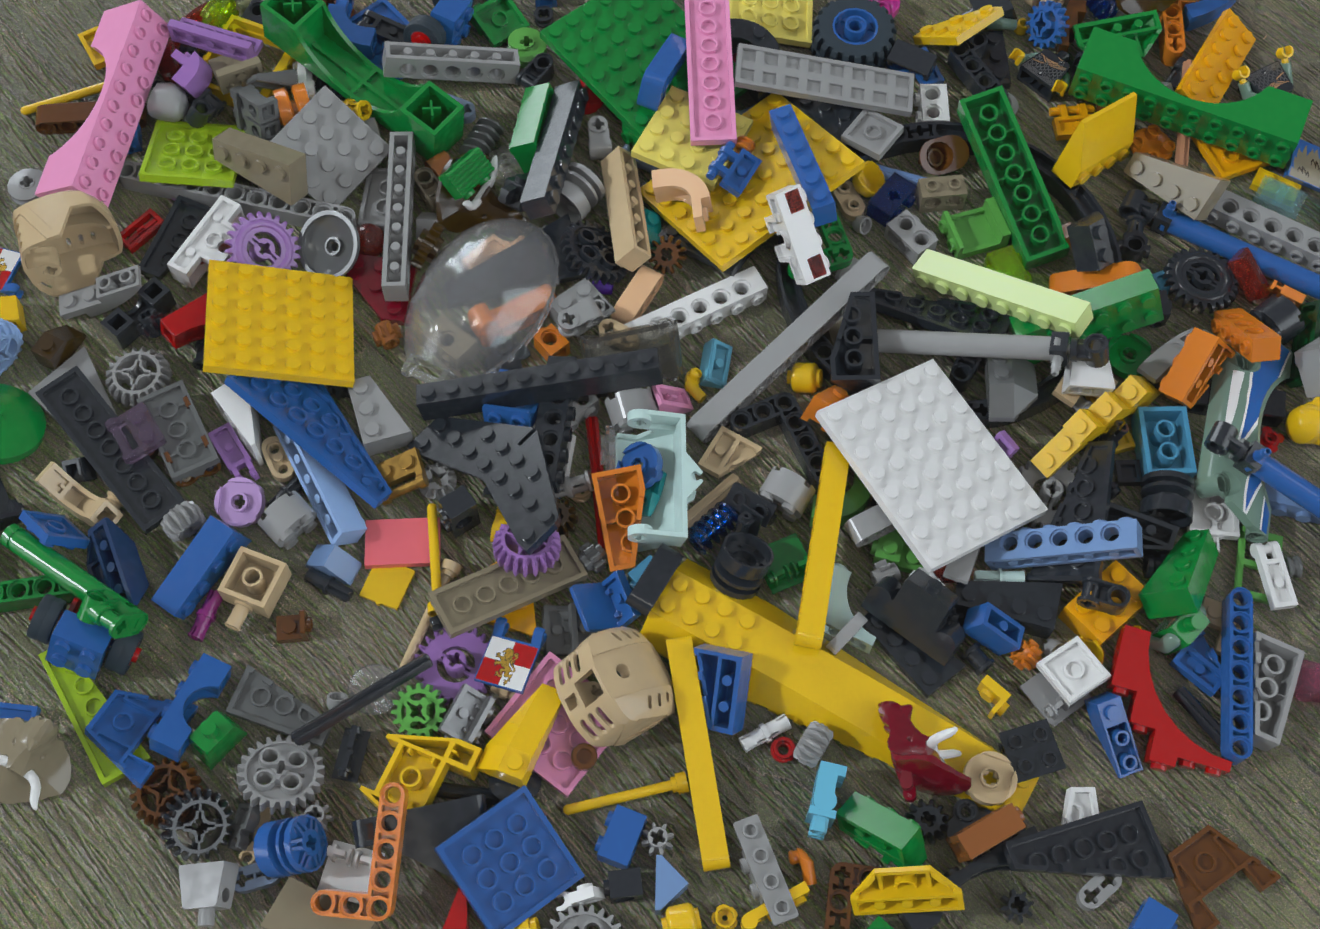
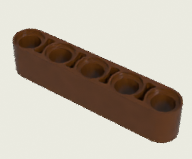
[35,101,147,135]

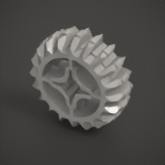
[105,346,173,410]

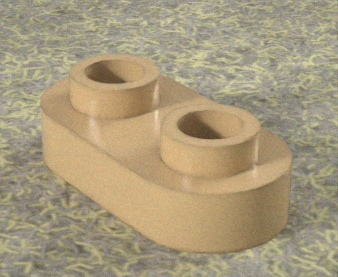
[831,180,865,221]
[261,436,296,482]

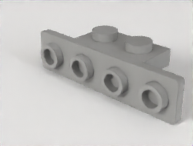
[733,814,799,926]

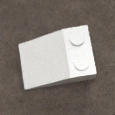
[211,384,264,466]

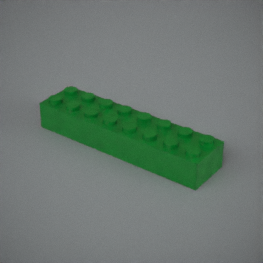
[957,85,1070,271]

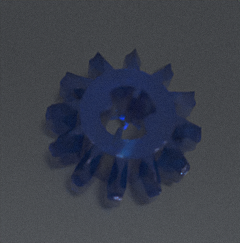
[1086,0,1119,20]

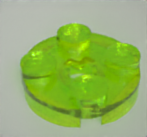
[198,0,239,28]

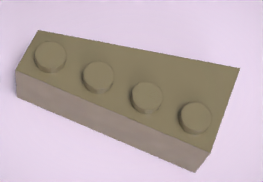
[1123,152,1231,220]

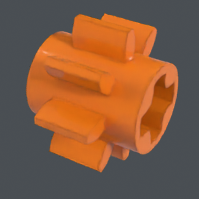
[1009,639,1043,671]

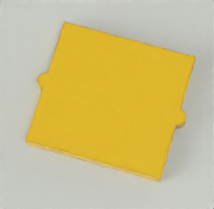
[359,567,416,611]

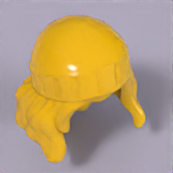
[1285,397,1320,446]

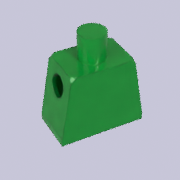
[189,710,248,770]

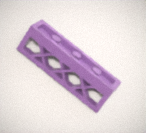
[167,17,264,61]

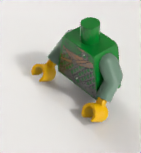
[1132,604,1210,656]

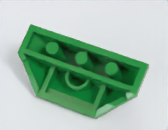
[1072,10,1162,59]

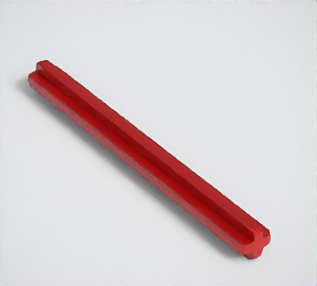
[585,416,606,552]

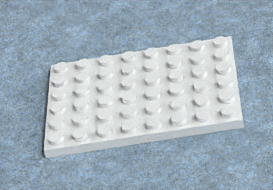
[815,359,1048,574]

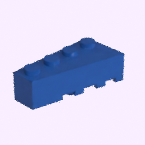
[151,515,252,620]

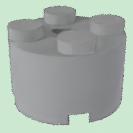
[604,386,658,434]
[758,466,816,522]
[258,491,317,550]

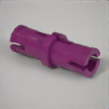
[187,589,223,642]

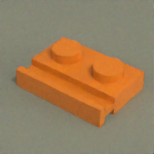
[1265,280,1307,308]

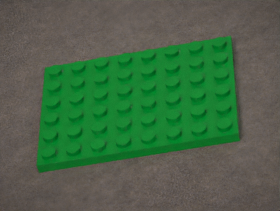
[539,0,748,138]

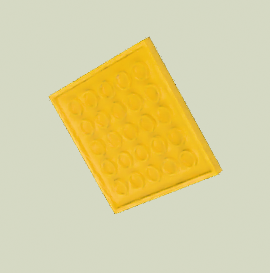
[203,259,355,388]

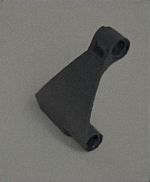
[351,794,488,877]

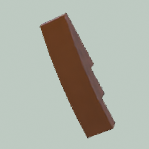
[1056,0,1086,54]

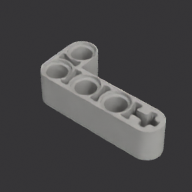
[844,505,896,547]

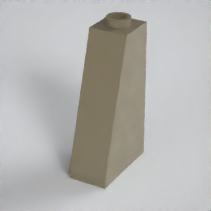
[260,876,378,929]

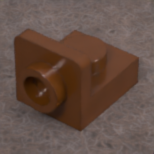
[276,609,313,644]

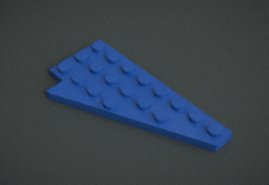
[224,375,392,509]

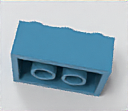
[1130,406,1197,478]

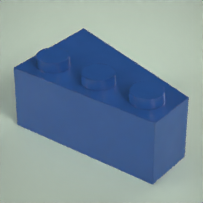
[693,643,753,735]

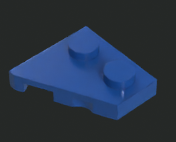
[1169,630,1221,697]

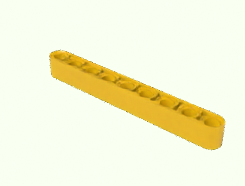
[794,441,849,650]
[665,636,731,872]

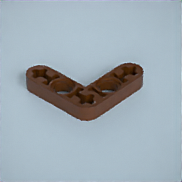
[823,862,880,929]

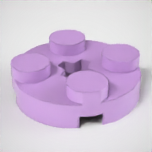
[214,477,265,528]

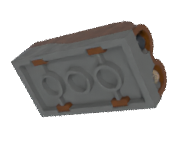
[136,380,222,487]

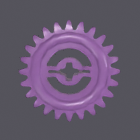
[224,211,301,270]
[415,628,489,706]

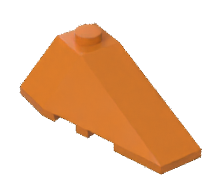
[591,464,645,572]

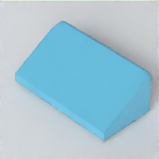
[699,338,733,389]

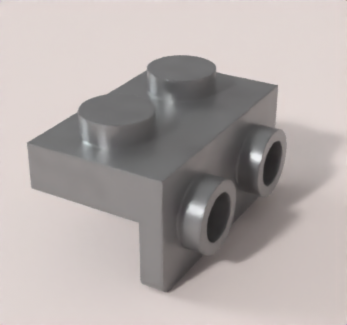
[437,683,496,744]

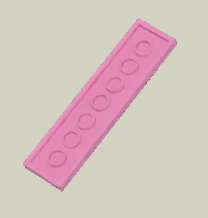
[684,0,737,146]

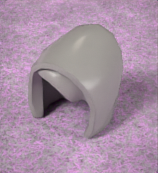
[147,82,189,122]

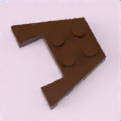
[1166,824,1281,929]

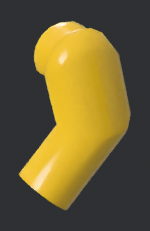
[684,367,707,404]

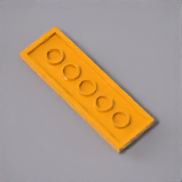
[1174,8,1256,103]

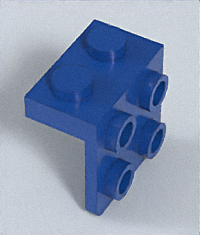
[570,570,641,632]

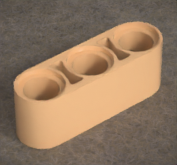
[611,265,664,324]

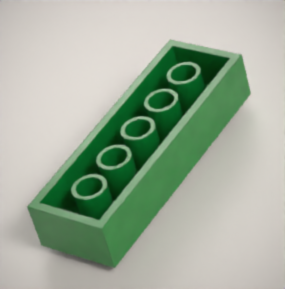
[1009,269,1164,364]

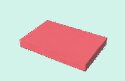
[364,517,441,569]

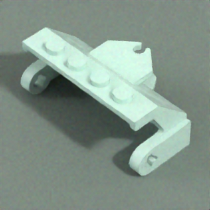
[615,409,703,552]

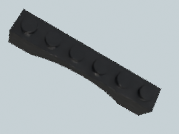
[896,826,1038,929]

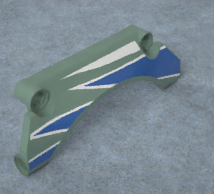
[1195,344,1293,543]

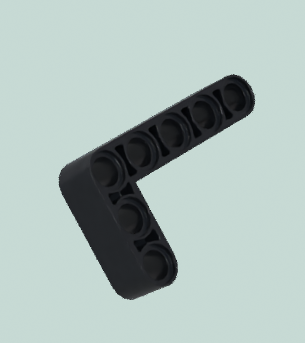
[730,392,824,495]

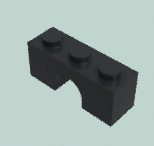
[100,276,177,350]

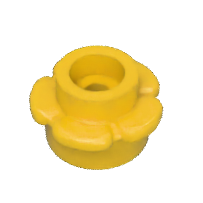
[711,904,738,929]

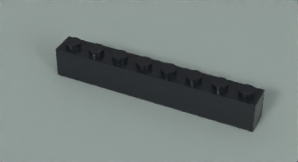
[520,80,589,220]

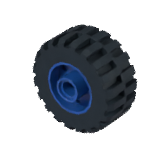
[811,0,897,68]

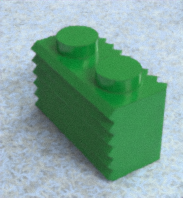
[438,147,495,200]

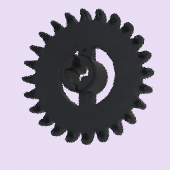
[1162,248,1240,314]

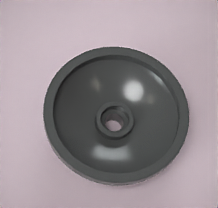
[298,210,360,277]

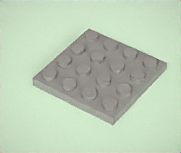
[270,86,389,205]

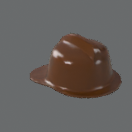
[918,135,969,175]

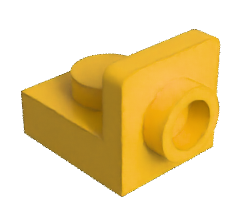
[977,675,1011,719]

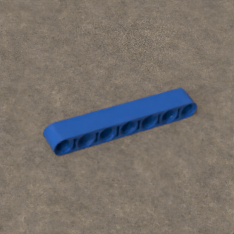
[1220,587,1253,765]

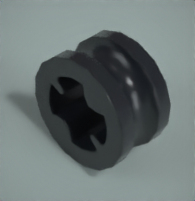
[534,6,554,28]

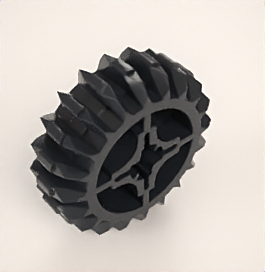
[158,787,234,861]

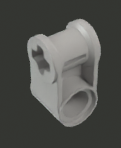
[588,115,612,160]
[557,296,604,338]

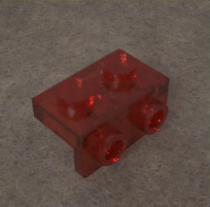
[1227,247,1270,302]

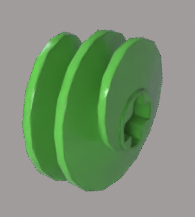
[508,27,547,68]

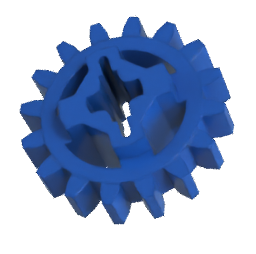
[1026,0,1070,49]

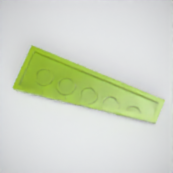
[38,650,152,787]

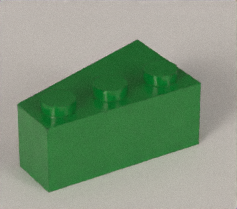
[836,791,927,867]

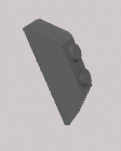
[984,358,1038,422]

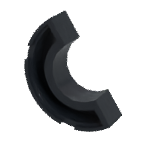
[730,18,780,104]

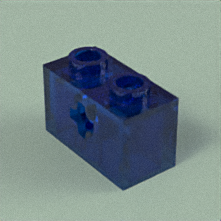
[866,172,917,227]

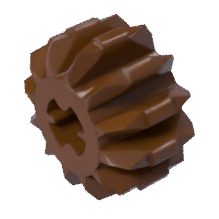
[648,235,687,274]

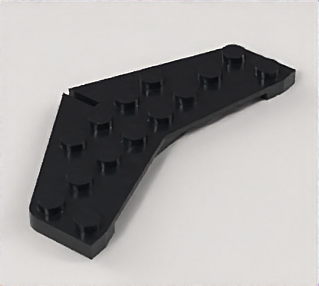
[407,417,561,555]

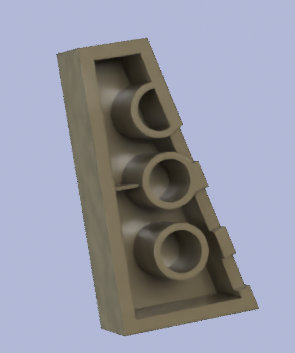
[212,128,308,206]

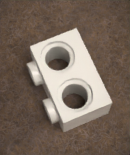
[914,84,950,122]

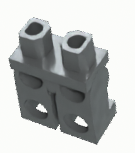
[230,84,281,141]

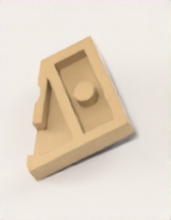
[698,426,763,479]

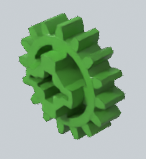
[391,683,449,737]

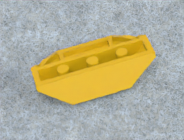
[850,865,965,916]

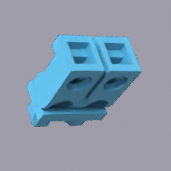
[805,760,847,840]

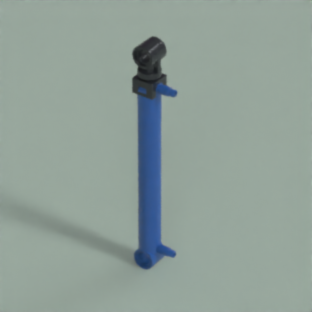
[1118,189,1320,300]
[1204,421,1320,519]

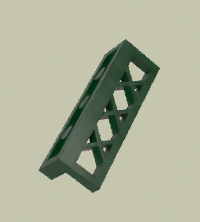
[1286,300,1320,388]

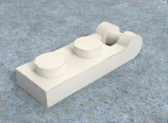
[1250,541,1298,611]

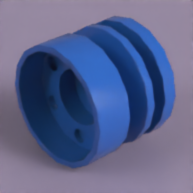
[253,814,328,879]

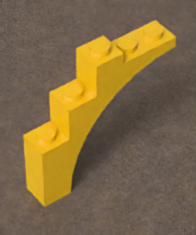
[1030,375,1161,478]

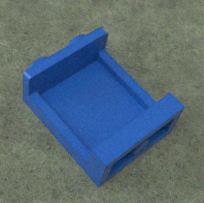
[482,369,539,427]

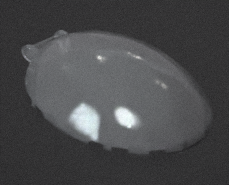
[401,218,560,383]

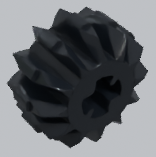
[904,799,949,845]

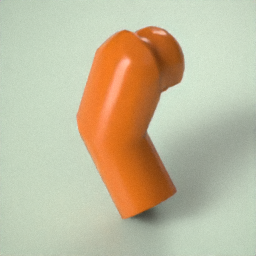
[788,848,817,885]

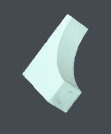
[824,563,876,654]

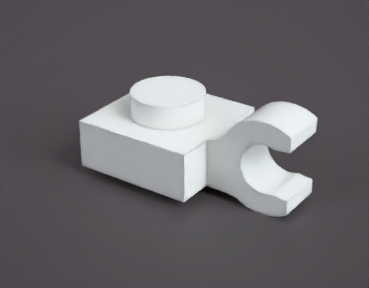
[556,883,605,912]

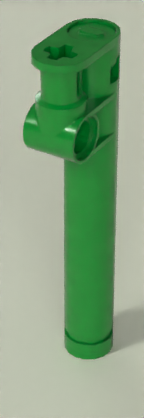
[0,524,148,639]

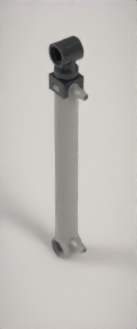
[877,329,1110,376]

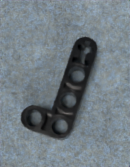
[947,31,1009,98]

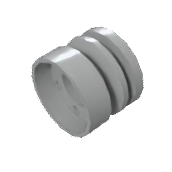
[555,162,605,224]

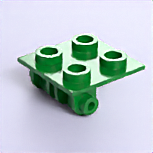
[764,533,808,595]

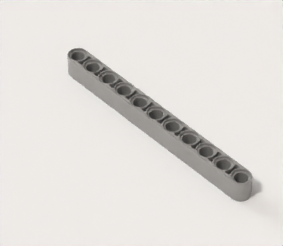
[119,161,358,230]
[687,251,890,443]

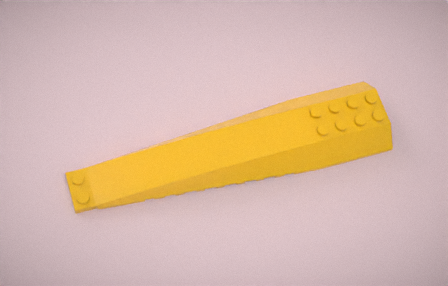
[640,558,1039,811]

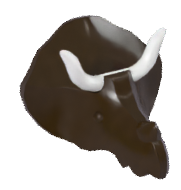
[436,153,532,236]

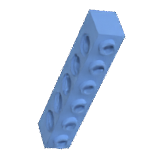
[985,517,1143,571]

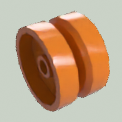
[273,82,310,127]

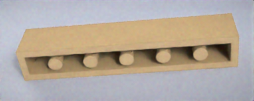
[601,146,652,272]

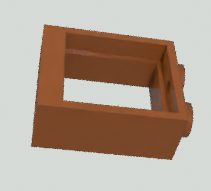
[945,803,1026,863]

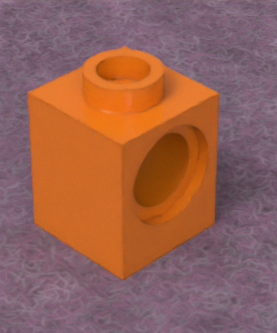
[533,323,570,361]

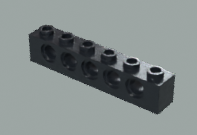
[535,356,579,494]

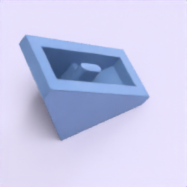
[305,544,362,586]
[655,855,688,915]

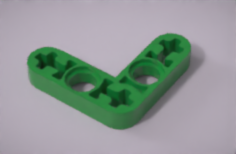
[787,212,853,280]

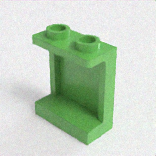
[938,197,1011,259]

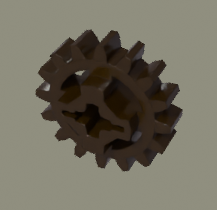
[410,221,445,271]

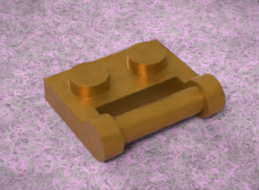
[375,447,429,506]

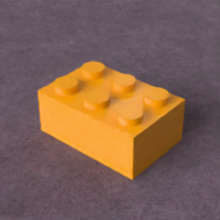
[1058,560,1144,647]

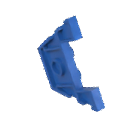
[85,689,198,789]

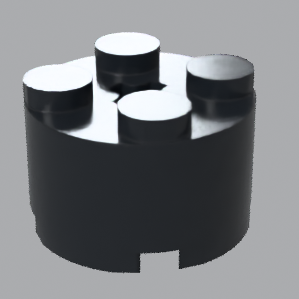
[1249,294,1305,345]

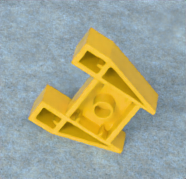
[360,734,483,809]

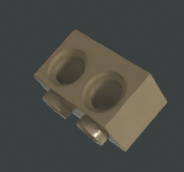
[915,175,968,213]

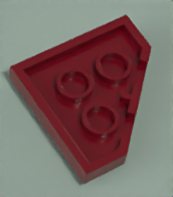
[345,254,418,326]

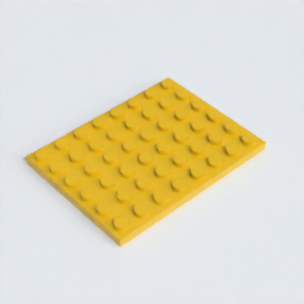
[640,93,865,272]

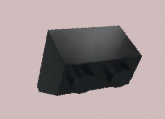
[1067,211,1114,272]

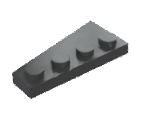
[226,665,333,748]

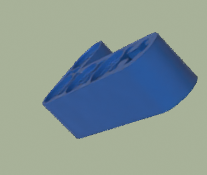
[637,33,687,112]

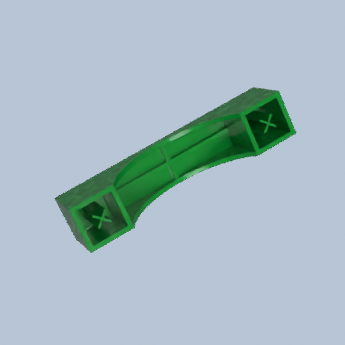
[260,0,464,160]
[1068,27,1313,169]

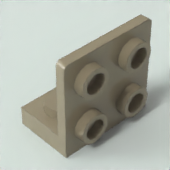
[208,55,264,95]

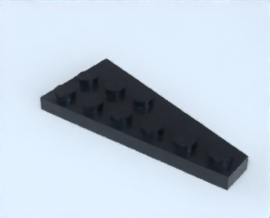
[870,288,1011,334]

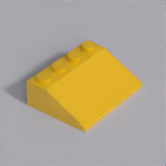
[1051,92,1137,188]

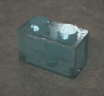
[1252,174,1308,220]

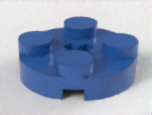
[616,441,663,490]

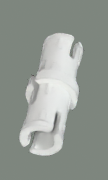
[738,713,792,753]

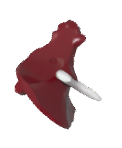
[878,701,972,803]

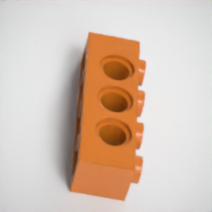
[1211,308,1281,363]

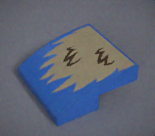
[1283,139,1320,193]

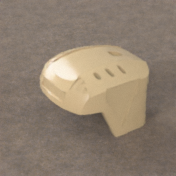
[12,190,123,297]
[553,626,675,747]

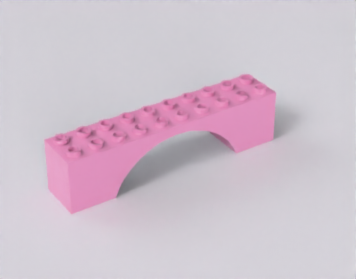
[35,0,170,208]

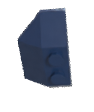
[86,517,149,606]

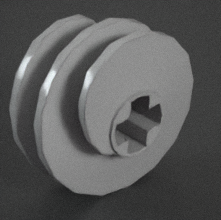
[7,168,43,206]

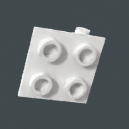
[317,840,385,904]

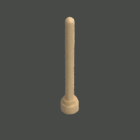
[399,558,462,668]

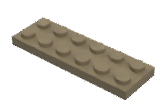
[428,535,588,639]

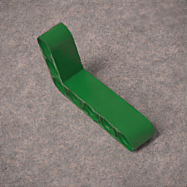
[0,575,77,613]

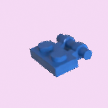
[706,141,762,198]

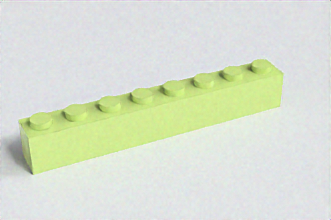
[912,249,1094,338]

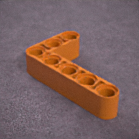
[310,782,409,921]

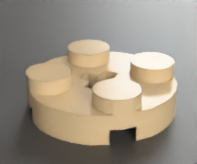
[963,751,1018,806]

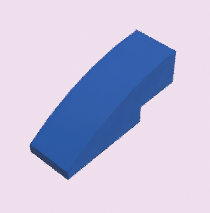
[1182,0,1237,31]

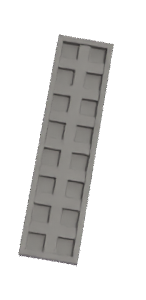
[734,43,914,117]

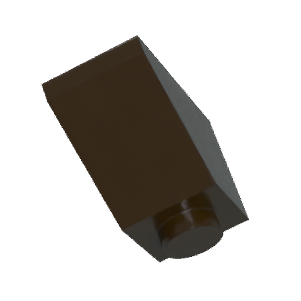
[31,325,87,371]

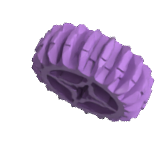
[492,524,561,578]

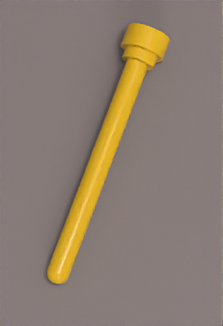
[20,82,104,115]
[427,503,442,617]
[563,771,689,815]

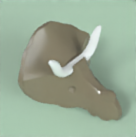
[0,715,71,811]

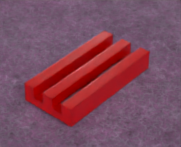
[120,208,164,254]

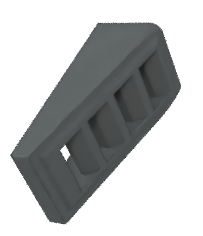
[246,69,298,92]

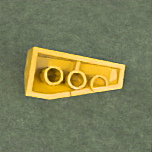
[476,683,562,787]

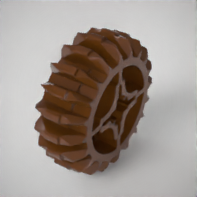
[129,757,204,830]

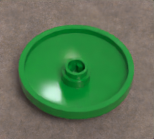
[0,383,46,465]

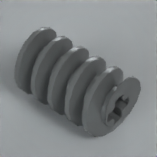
[459,117,504,155]

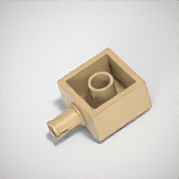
[217,546,292,632]

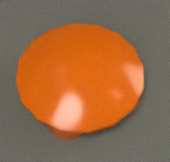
[1130,124,1176,160]

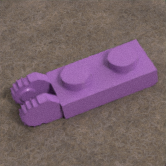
[208,422,260,481]

